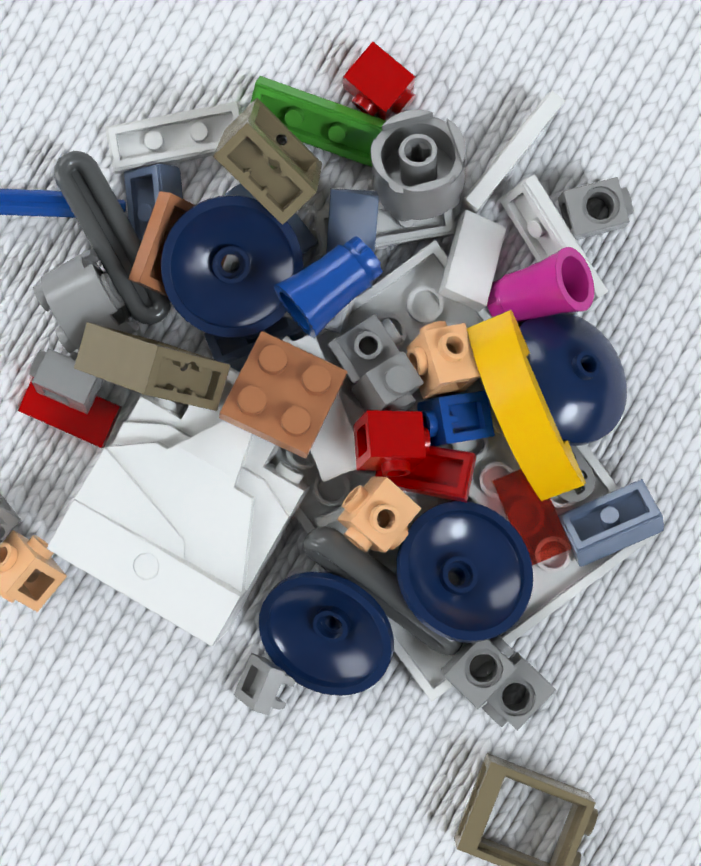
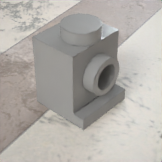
[327,314,403,385]
[30,348,104,414]
[351,351,424,412]

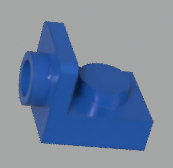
[417,390,495,446]

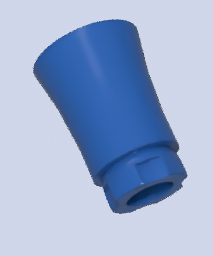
[274,236,383,338]

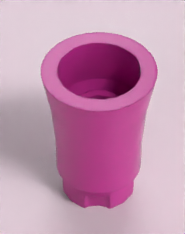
[487,247,594,323]

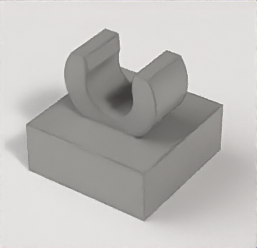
[234,653,295,715]

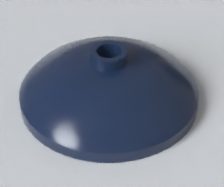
[161,195,303,337]
[519,313,627,446]
[397,501,533,643]
[259,572,394,696]

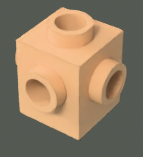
[406,321,481,399]
[337,476,421,553]
[0,530,67,612]

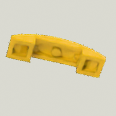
[467,310,586,501]

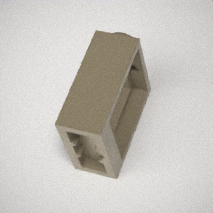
[213,98,322,225]
[74,322,230,411]
[454,753,598,866]

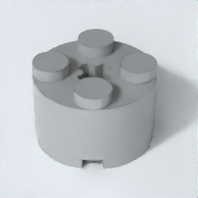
[371,110,466,221]
[33,248,139,353]

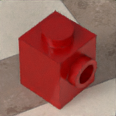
[343,41,416,120]
[353,410,430,477]

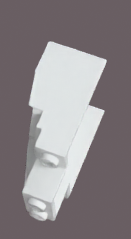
[47,367,310,646]

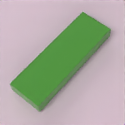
[250,76,386,167]

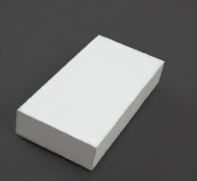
[438,210,506,312]

